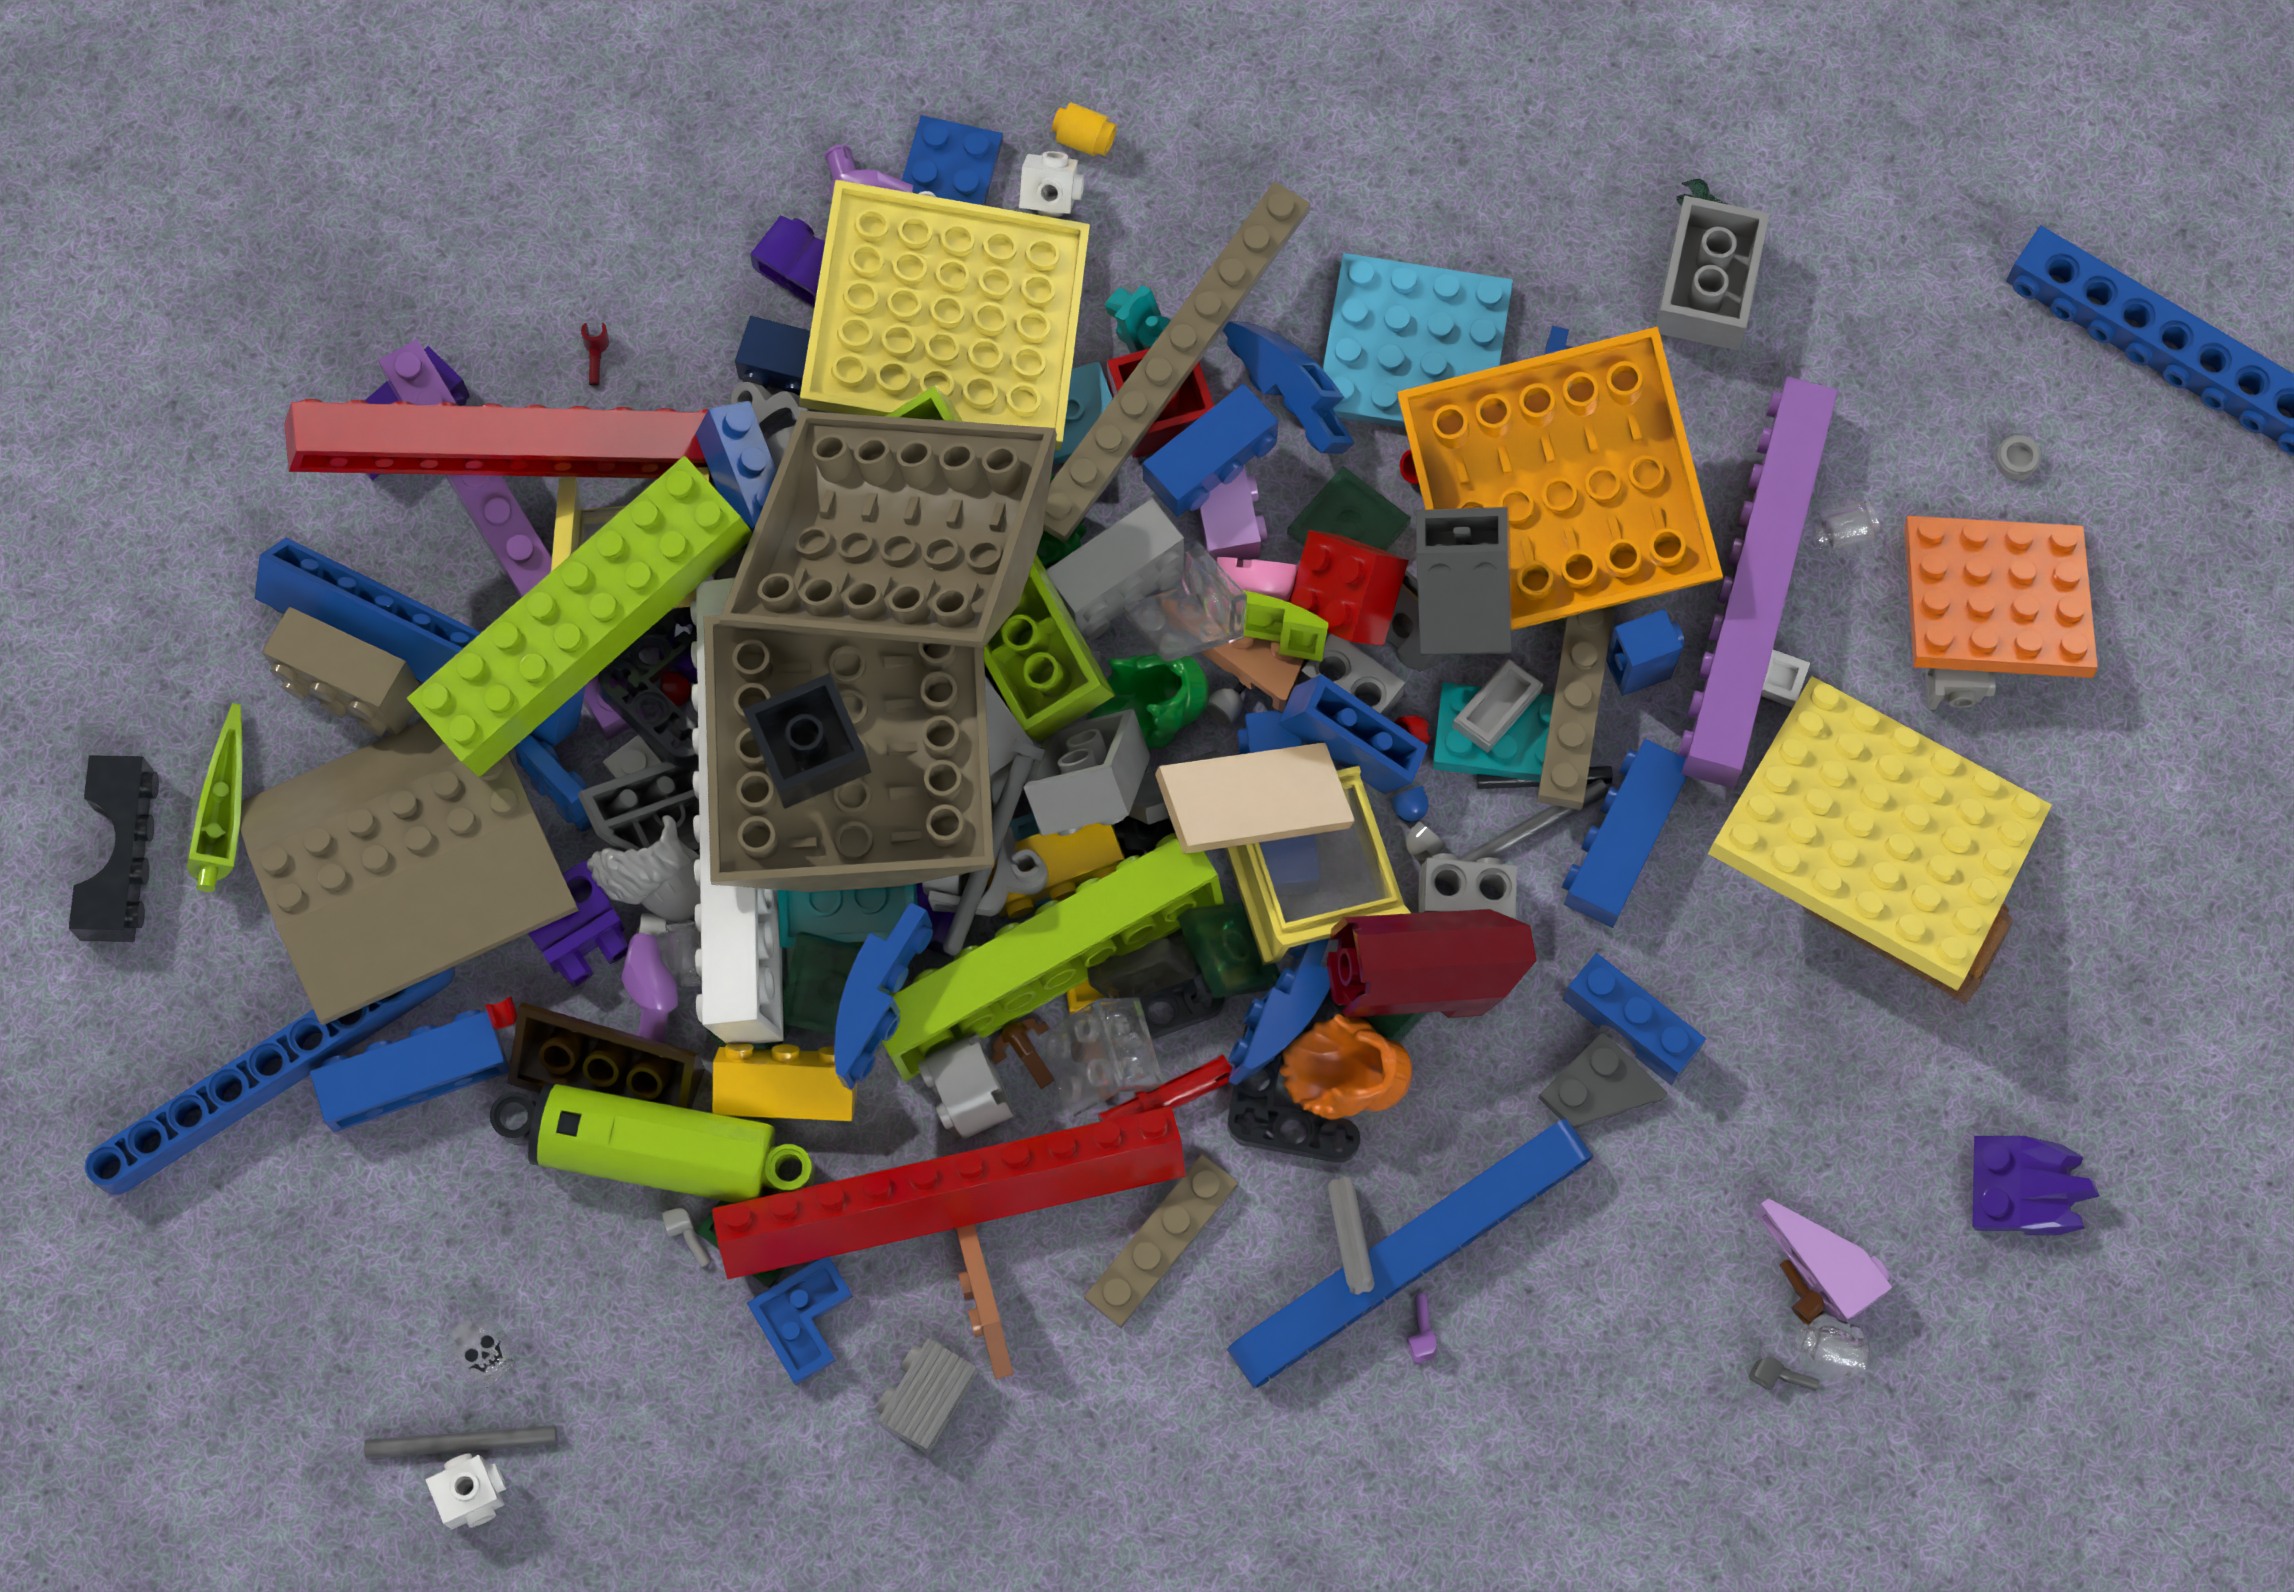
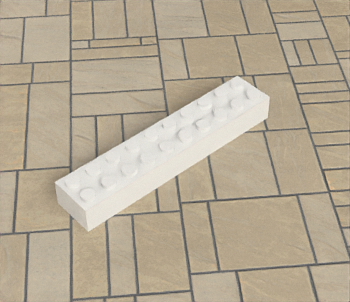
[690,578,784,1044]

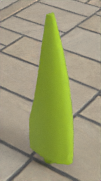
[187,703,242,892]

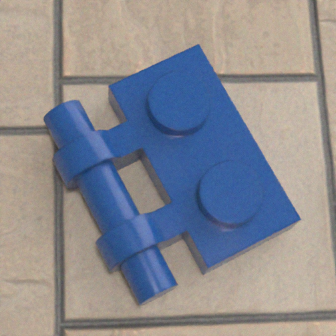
[514,734,592,832]

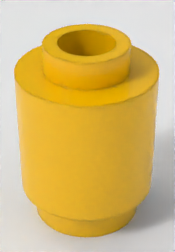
[1051,102,1118,157]

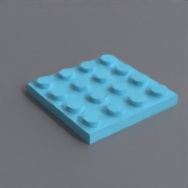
[1323,253,1513,428]

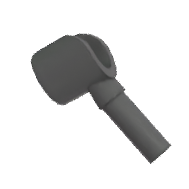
[1749,1357,1819,1391]

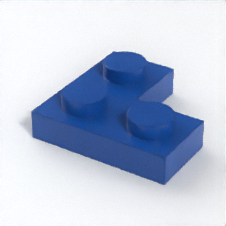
[747,1257,853,1386]

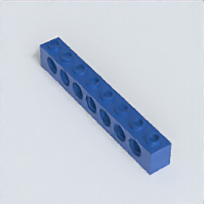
[2005,225,2294,456]

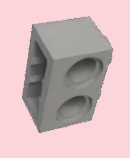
[1300,634,1405,717]
[1418,853,1517,919]

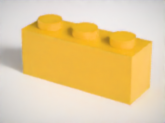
[986,822,1125,918]
[712,1043,857,1121]

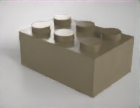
[262,607,421,736]

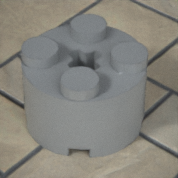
[918,1032,1015,1140]

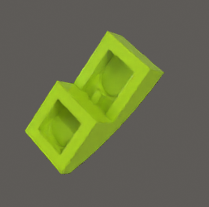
[1236,590,1328,662]

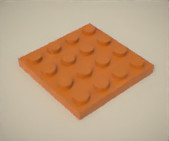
[1904,515,2098,678]

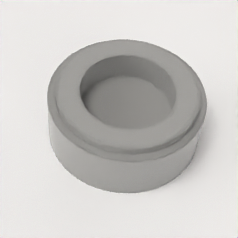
[1995,435,2041,480]

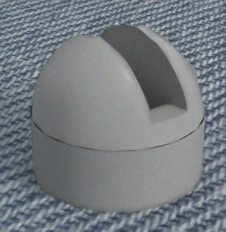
[1406,821,1446,861]

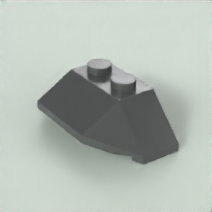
[577,759,700,852]

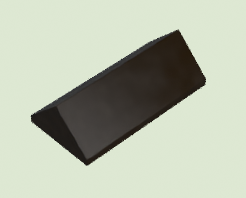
[507,1002,705,1109]

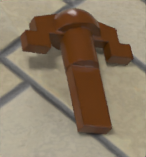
[991,1017,1055,1090]

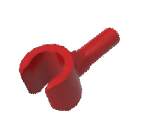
[485,996,517,1030]

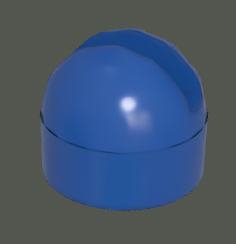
[1390,786,1429,823]

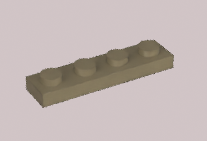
[1084,1154,1238,1329]

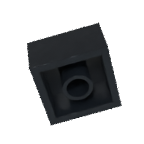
[743,673,871,809]

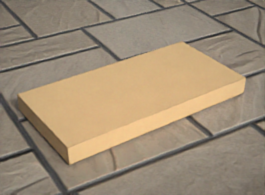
[1155,742,1355,854]

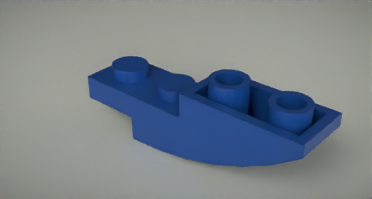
[1223,320,1355,454]
[834,902,933,1091]
[1228,938,1330,1085]

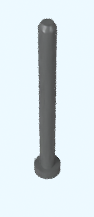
[943,739,1045,956]

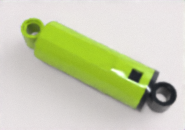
[490,1083,815,1203]

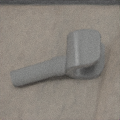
[662,1208,711,1268]

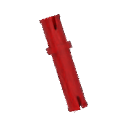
[1098,1054,1232,1121]

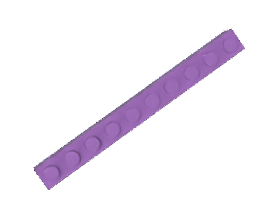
[378,339,645,741]
[1677,376,1838,789]

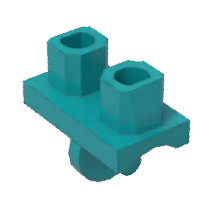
[1104,284,1171,354]

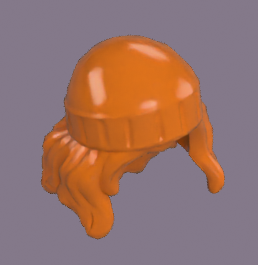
[1279,1014,1413,1120]

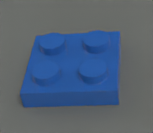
[902,115,1003,206]

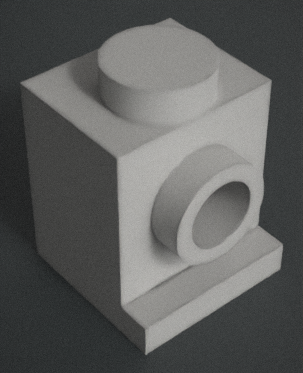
[1925,668,1996,710]

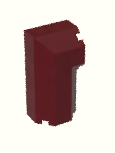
[1327,909,1537,1018]

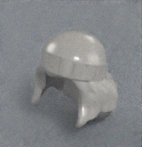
[587,815,701,922]

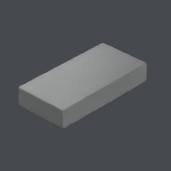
[1452,659,1544,753]

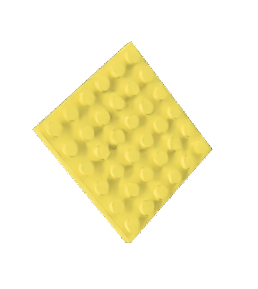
[798,180,1090,451]
[1708,676,2052,991]

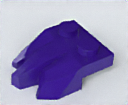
[1972,1136,2100,1236]

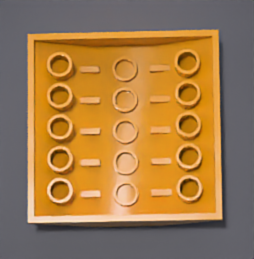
[1397,326,1723,630]

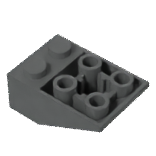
[1416,507,1512,656]

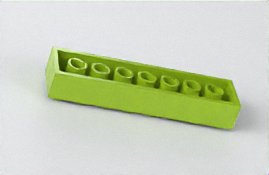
[885,385,1115,743]
[407,455,753,778]
[882,833,1224,1082]

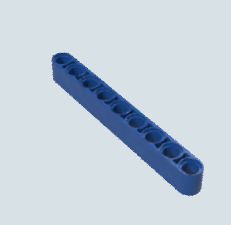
[85,966,455,1195]
[1227,1118,1594,1389]

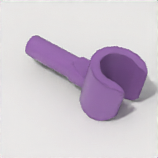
[1407,1294,1437,1363]

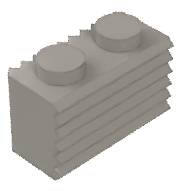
[876,1338,978,1455]

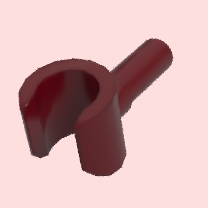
[581,323,609,385]

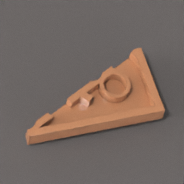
[1160,602,1308,712]
[956,1224,1013,1379]

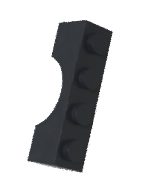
[69,755,159,942]

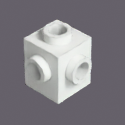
[1019,151,1084,217]
[425,1453,507,1530]

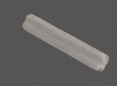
[1328,1176,1375,1295]

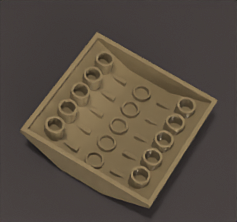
[719,411,1057,648]
[703,615,994,892]
[240,720,579,1025]

